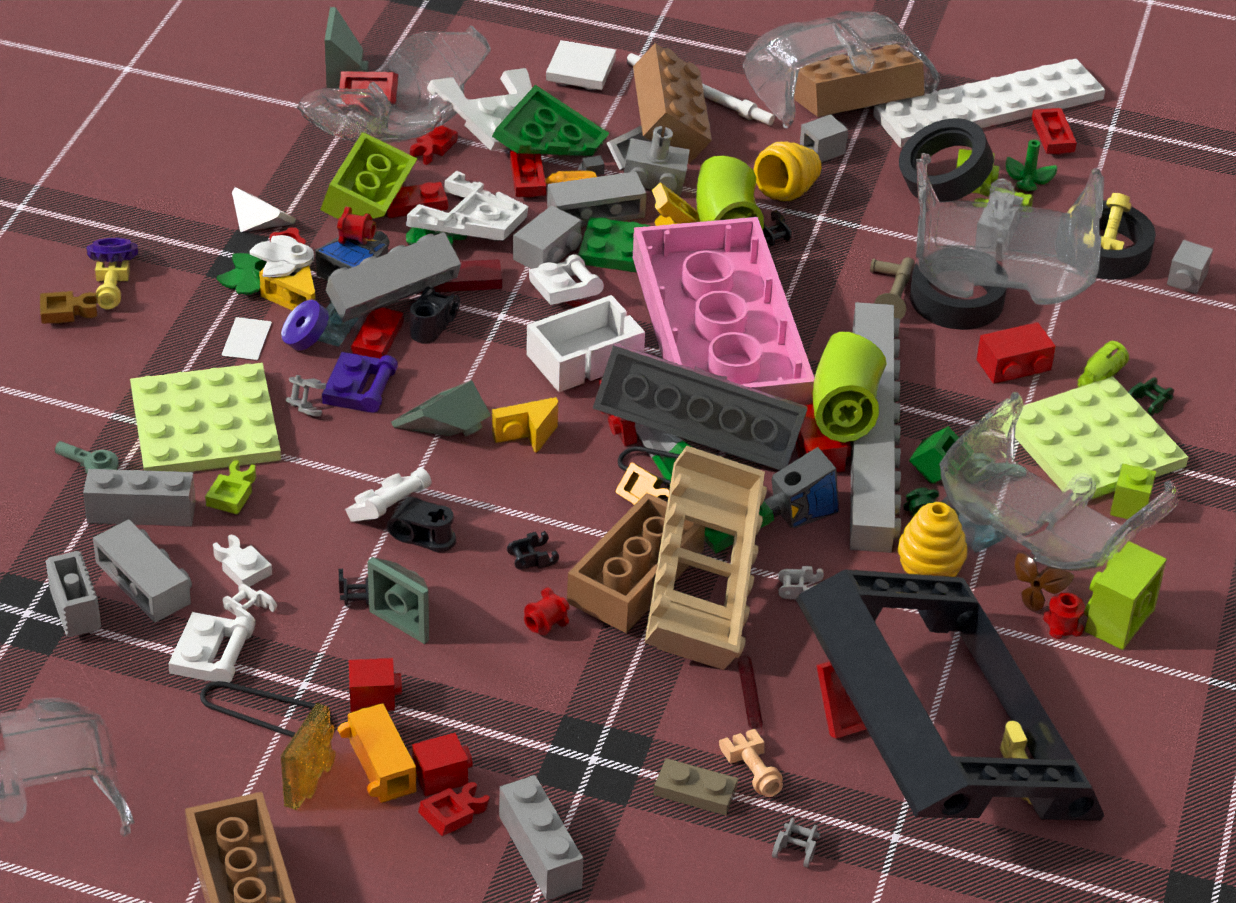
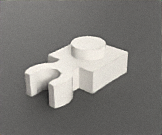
[213,534,272,587]

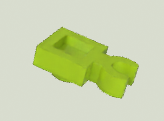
[205,460,256,514]

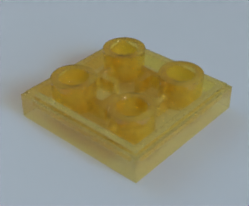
[281,703,336,810]

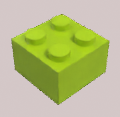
[1084,541,1167,650]

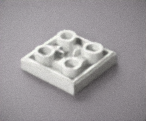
[546,40,616,90]

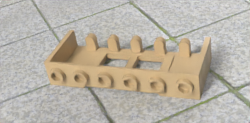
[644,446,767,670]

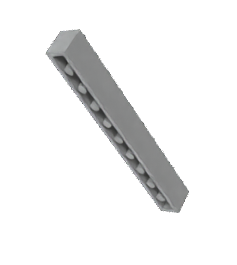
[850,302,901,553]

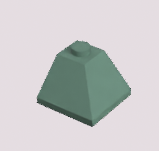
[324,7,369,89]
[391,380,491,437]
[368,557,429,644]

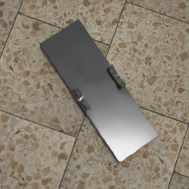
[593,343,807,470]

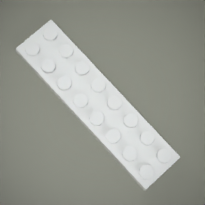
[873,59,1105,148]

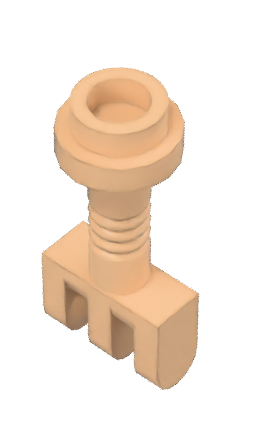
[719,729,783,797]

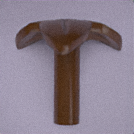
[1015,552,1074,612]

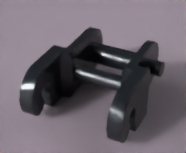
[763,210,792,246]
[507,531,560,570]
[338,568,369,606]

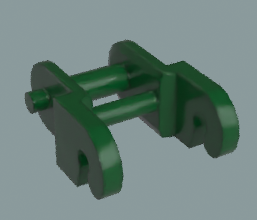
[1128,377,1174,416]

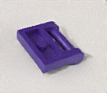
[322,352,398,412]

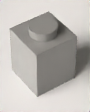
[800,114,848,162]
[1167,240,1213,294]

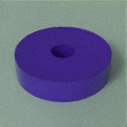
[281,300,329,351]

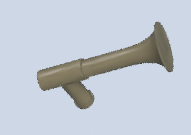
[870,257,915,320]

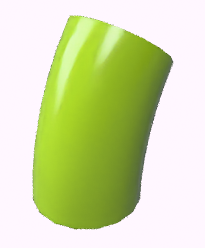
[696,156,764,231]
[813,332,887,442]

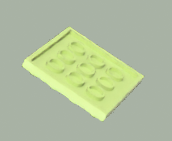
[130,363,281,472]
[1002,377,1188,505]

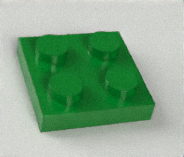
[578,217,650,272]

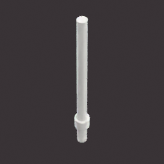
[627,53,775,126]

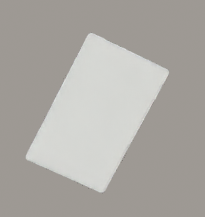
[222,317,272,360]

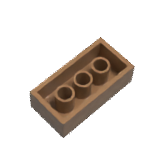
[633,43,712,164]
[793,44,925,117]
[567,493,705,633]
[185,792,296,903]

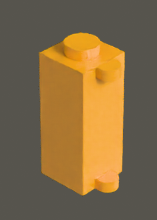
[338,703,416,803]

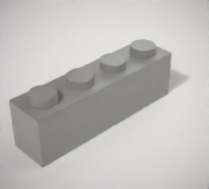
[326,232,461,323]

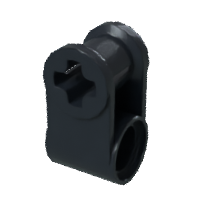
[410,286,460,343]
[386,497,456,552]

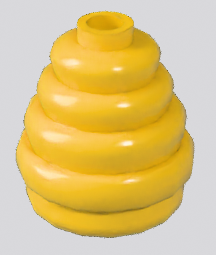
[753,141,822,201]
[898,502,967,577]

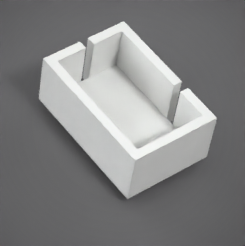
[526,295,645,392]

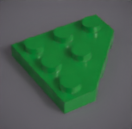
[492,85,609,156]

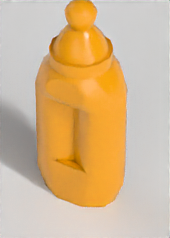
[545,170,597,185]

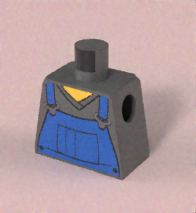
[315,231,390,280]
[764,447,840,528]

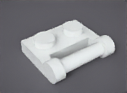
[529,254,604,305]
[345,468,432,522]
[168,612,255,683]

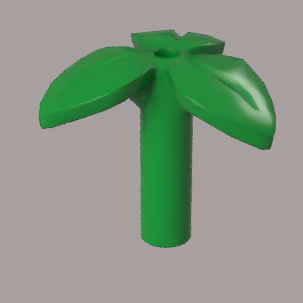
[1006,140,1058,191]

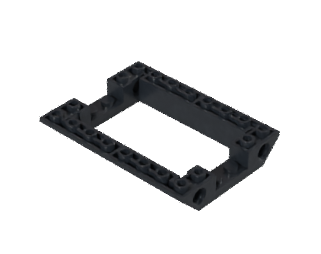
[796,569,1105,821]

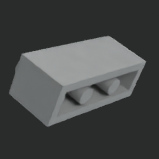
[547,172,646,227]
[83,469,196,526]
[93,519,192,623]
[499,775,583,901]

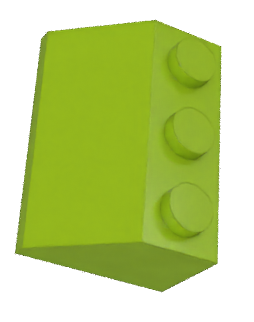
[320,132,417,219]

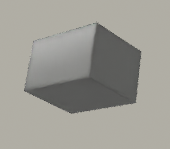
[582,156,605,175]

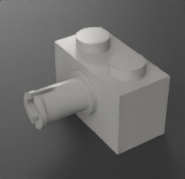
[624,126,690,195]

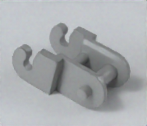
[286,375,326,416]
[772,818,820,868]

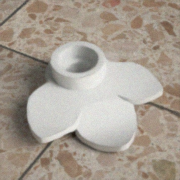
[250,235,314,277]

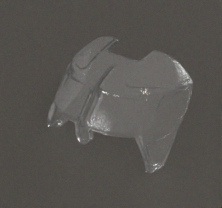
[742,10,940,128]
[297,25,491,143]
[916,154,1104,305]
[939,392,1179,571]
[0,698,135,837]

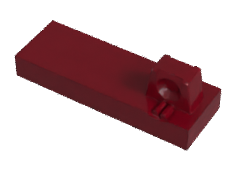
[419,259,503,293]

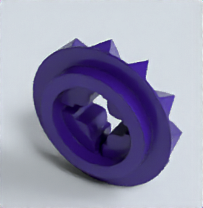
[87,238,138,263]

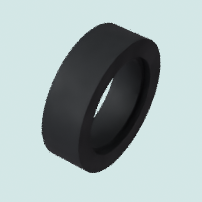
[899,118,994,203]
[1059,200,1156,280]
[910,248,1008,330]

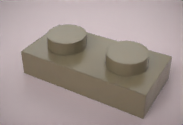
[654,758,738,815]

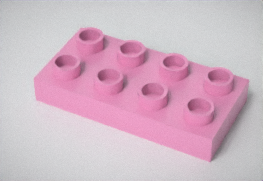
[633,217,814,405]

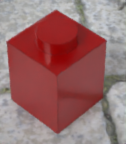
[349,658,402,712]
[412,733,473,797]

